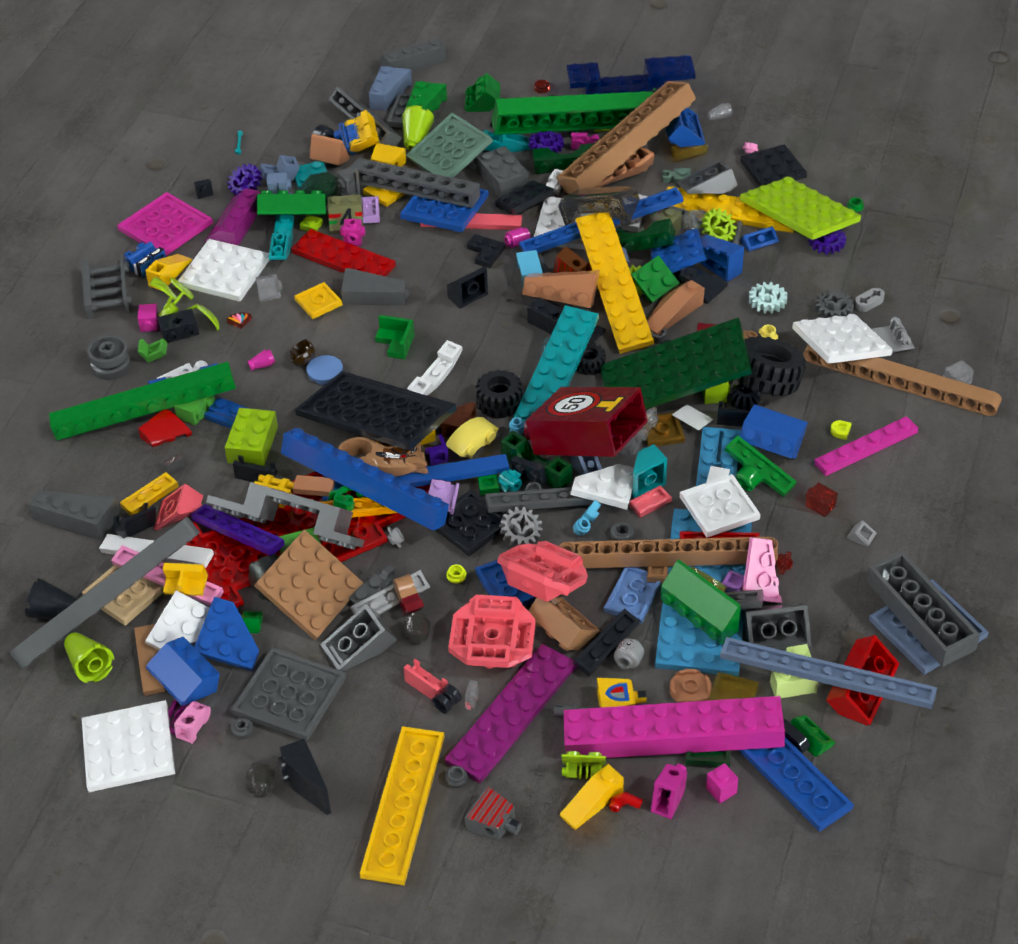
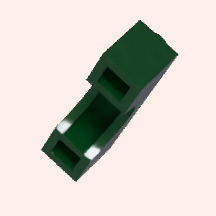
[532,143,595,174]
[615,218,675,252]
[501,431,572,489]

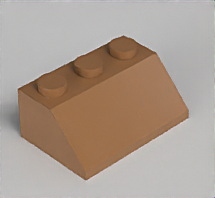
[528,596,602,651]

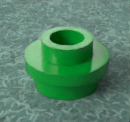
[847,197,864,212]

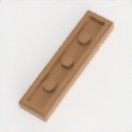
[134,624,165,696]

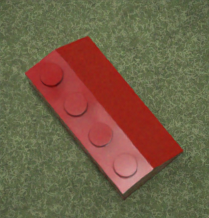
[826,635,900,726]

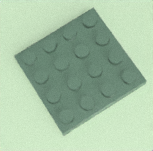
[406,113,493,178]

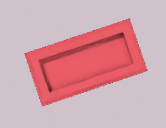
[629,485,672,518]

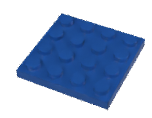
[400,189,489,232]

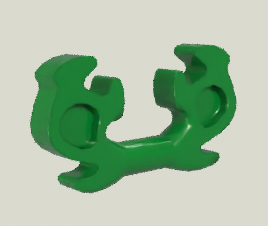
[328,485,364,511]

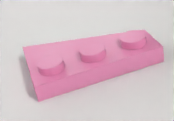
[742,537,782,603]

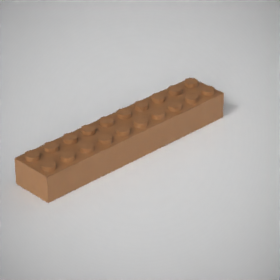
[556,81,696,196]

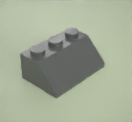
[741,603,812,650]

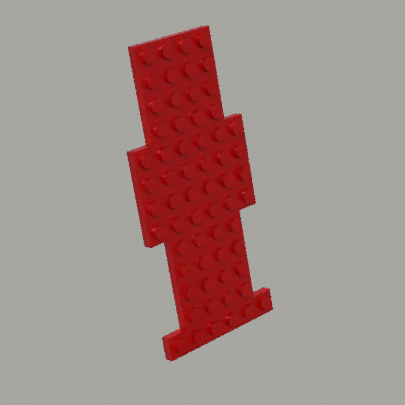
[185,466,430,608]

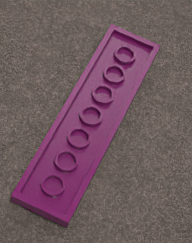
[445,644,576,784]

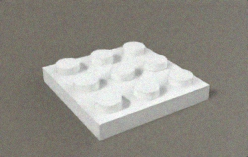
[680,474,760,537]

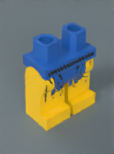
[333,110,380,155]

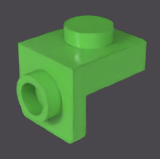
[138,339,167,363]

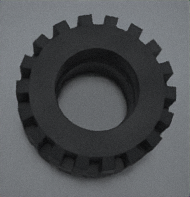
[476,370,523,418]

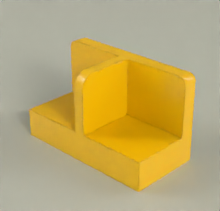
[163,563,208,596]

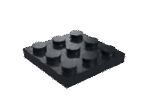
[740,144,807,187]
[435,490,504,557]

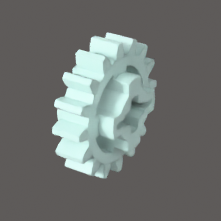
[749,282,787,314]

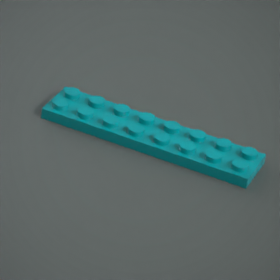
[513,305,599,421]

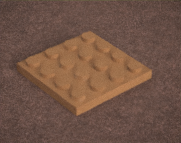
[254,529,364,640]

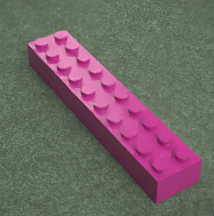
[564,696,785,758]

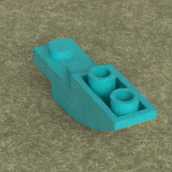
[268,214,294,260]

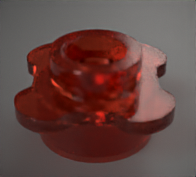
[775,551,793,575]

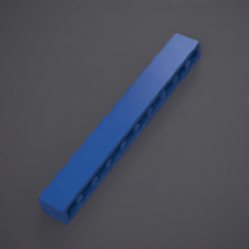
[281,428,449,531]

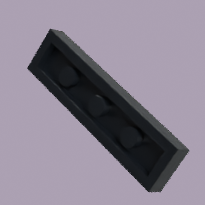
[573,608,640,677]

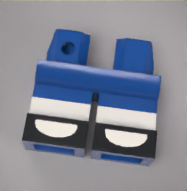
[124,241,166,279]

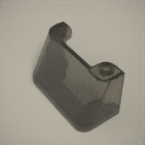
[558,186,640,226]

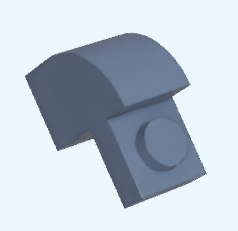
[259,155,299,181]

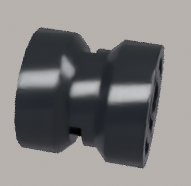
[432,684,462,714]

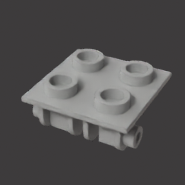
[872,317,915,353]

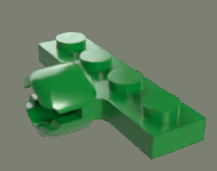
[725,436,797,497]

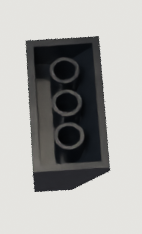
[527,297,606,345]

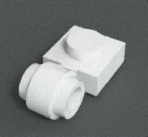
[546,169,563,196]

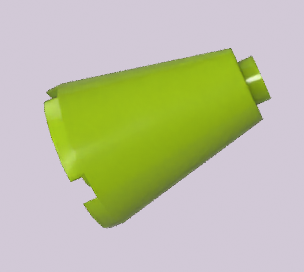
[402,106,434,151]
[64,632,114,683]

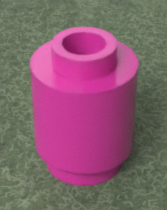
[504,227,530,248]

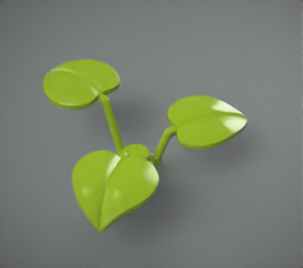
[150,277,219,331]

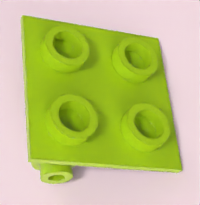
[561,751,606,779]

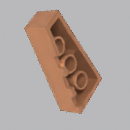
[522,270,600,308]

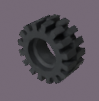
[576,342,606,375]

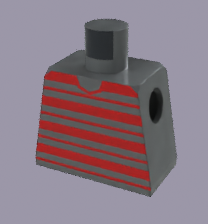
[465,786,522,840]

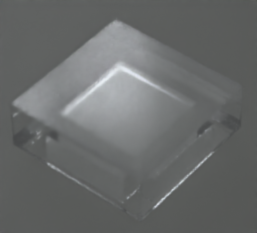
[465,680,479,711]

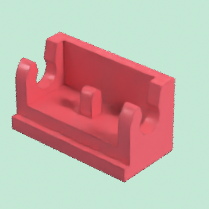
[404,659,448,700]

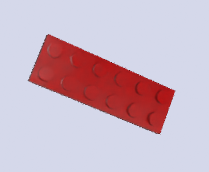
[291,229,396,276]

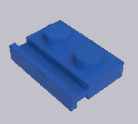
[204,397,250,429]

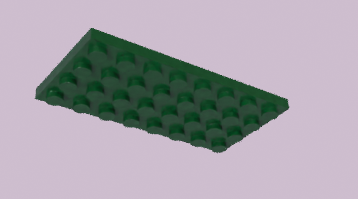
[601,317,752,410]

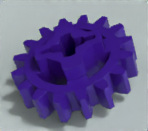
[529,131,564,153]
[227,163,262,196]
[808,229,846,255]

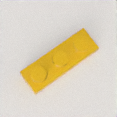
[120,472,179,516]

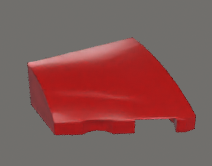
[138,409,192,447]

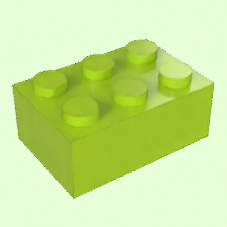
[225,408,278,466]

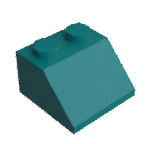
[632,444,667,499]

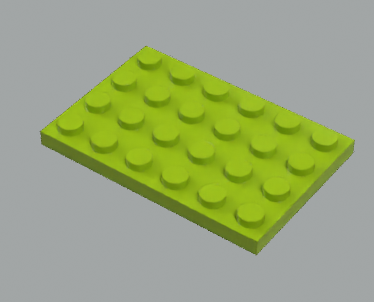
[740,177,861,240]

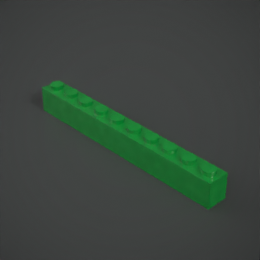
[49,361,236,441]

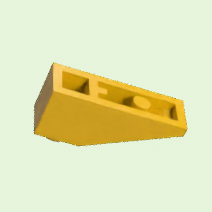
[560,764,624,830]

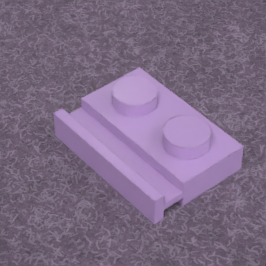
[428,479,459,514]

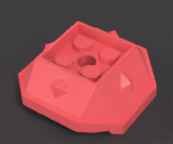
[497,541,588,602]
[448,595,536,669]

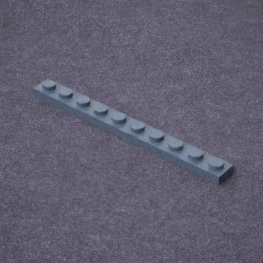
[720,637,937,709]

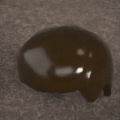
[289,339,315,366]

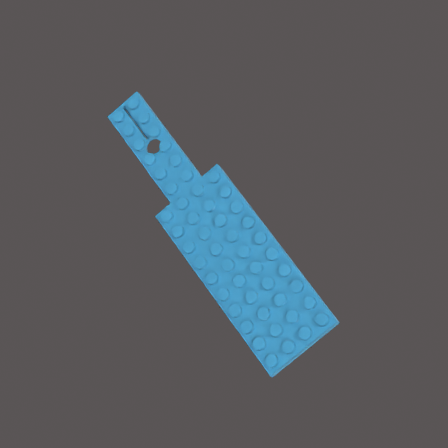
[655,427,752,677]

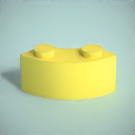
[446,417,499,458]

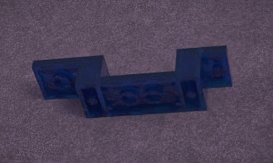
[566,55,696,95]

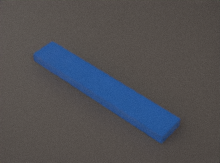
[395,454,509,487]

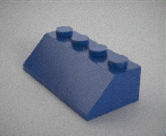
[665,107,705,148]

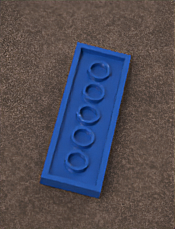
[738,737,854,832]

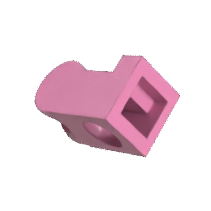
[174,701,211,744]

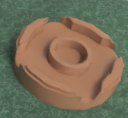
[670,669,712,703]

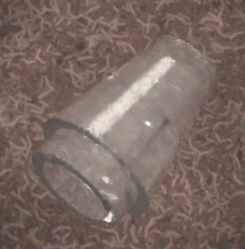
[708,102,733,120]

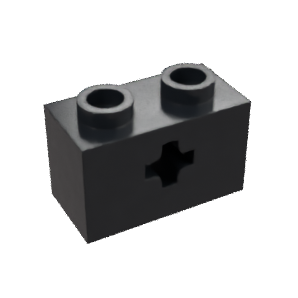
[157,308,199,343]

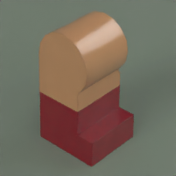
[393,574,424,616]

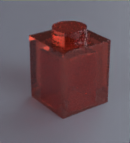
[805,482,838,517]

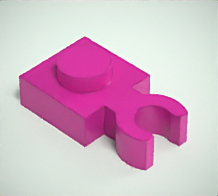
[571,133,599,150]

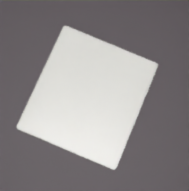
[672,405,713,430]

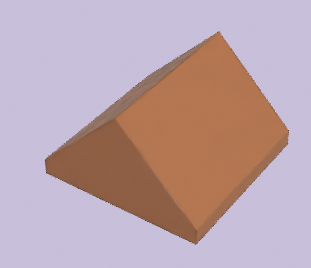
[310,134,350,165]

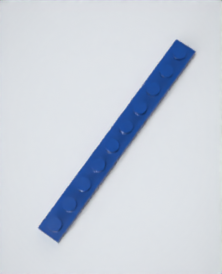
[519,187,683,253]

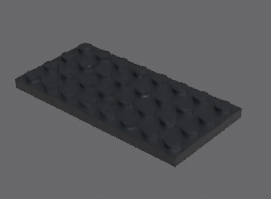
[295,371,457,451]

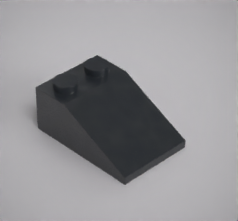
[278,738,331,815]

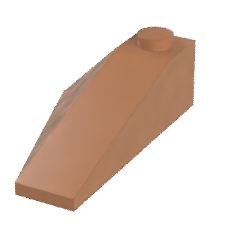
[594,147,654,189]
[647,280,705,335]

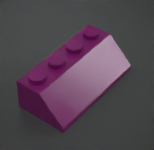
[205,189,261,246]

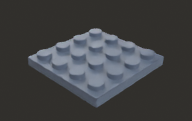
[869,579,989,675]

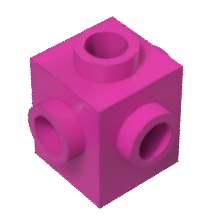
[340,219,365,246]

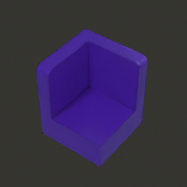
[425,434,449,466]

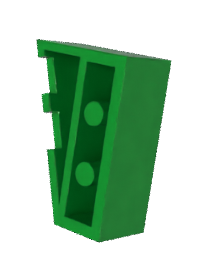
[406,81,447,113]

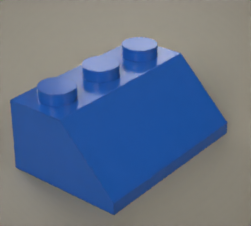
[739,404,808,459]
[146,636,220,706]

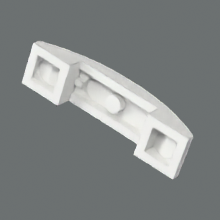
[407,340,463,395]

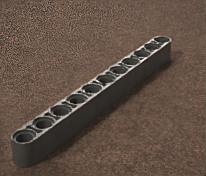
[9,517,200,669]

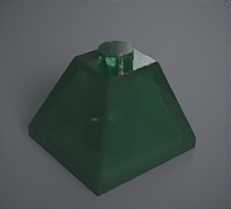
[298,172,339,208]

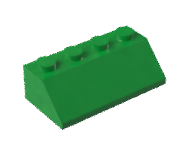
[257,191,326,215]
[661,560,741,645]

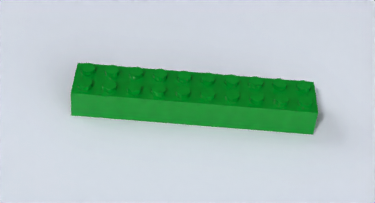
[491,91,653,135]

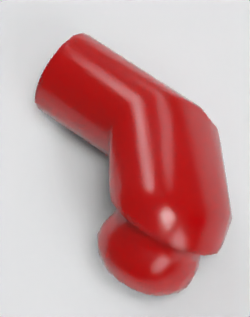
[609,792,643,812]

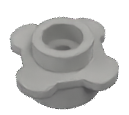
[387,527,404,548]

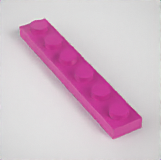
[814,416,918,476]

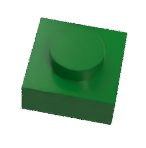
[478,474,500,496]

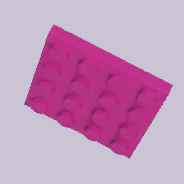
[117,192,213,256]

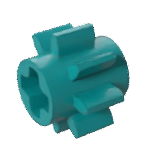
[498,469,522,492]

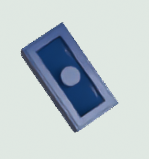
[740,226,779,252]

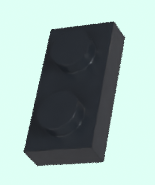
[511,455,547,485]

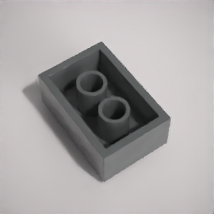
[476,146,529,198]

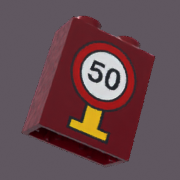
[524,387,648,457]

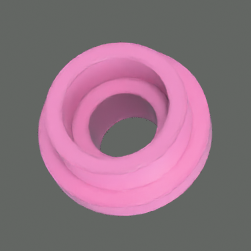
[742,142,759,154]

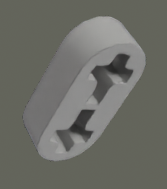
[855,288,885,312]

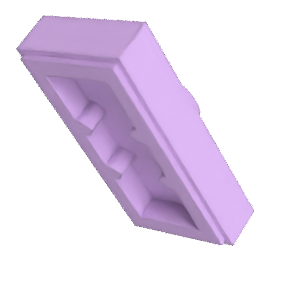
[362,196,380,223]

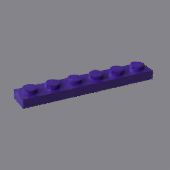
[191,504,285,556]

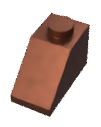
[440,402,477,438]

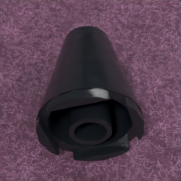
[25,578,78,619]

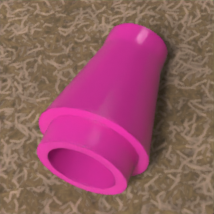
[247,349,275,371]

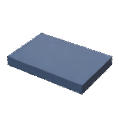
[604,567,662,624]

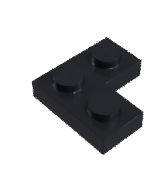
[467,234,505,268]

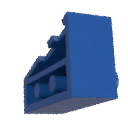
[699,235,744,282]

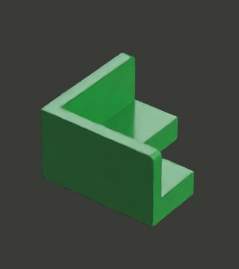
[375,315,415,360]

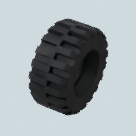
[737,336,806,396]

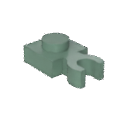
[662,168,691,184]

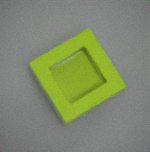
[300,214,323,232]

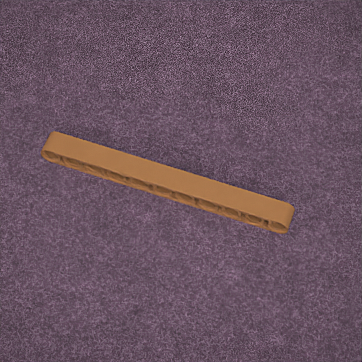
[803,344,1002,416]
[559,537,778,568]

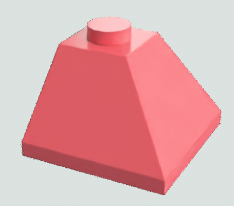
[154,484,203,531]

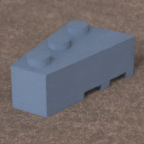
[369,66,412,111]

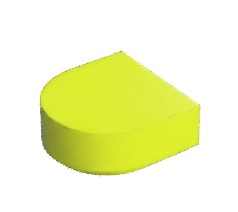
[830,420,852,440]

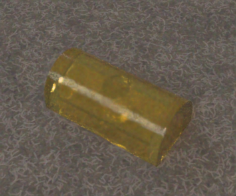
[671,143,708,162]

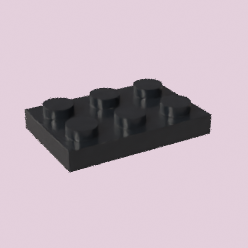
[495,181,555,214]

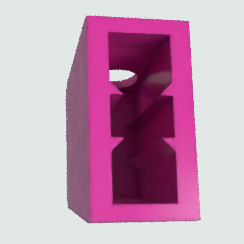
[651,764,687,819]

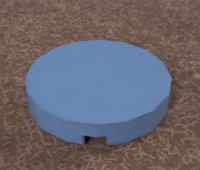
[307,355,343,385]

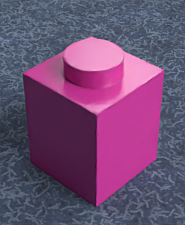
[138,304,159,332]
[706,763,738,804]

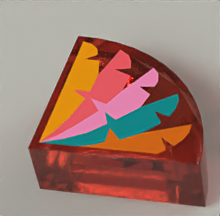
[227,312,252,329]

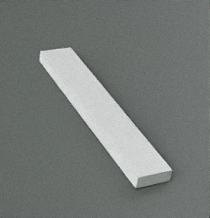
[99,534,214,568]

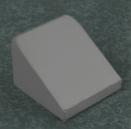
[847,520,877,547]

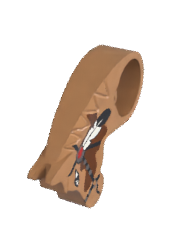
[338,437,428,477]

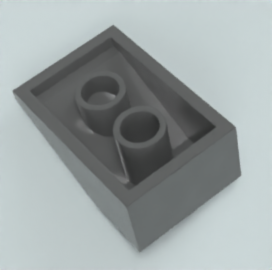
[676,160,738,194]
[320,604,397,672]

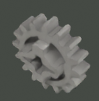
[499,507,543,546]

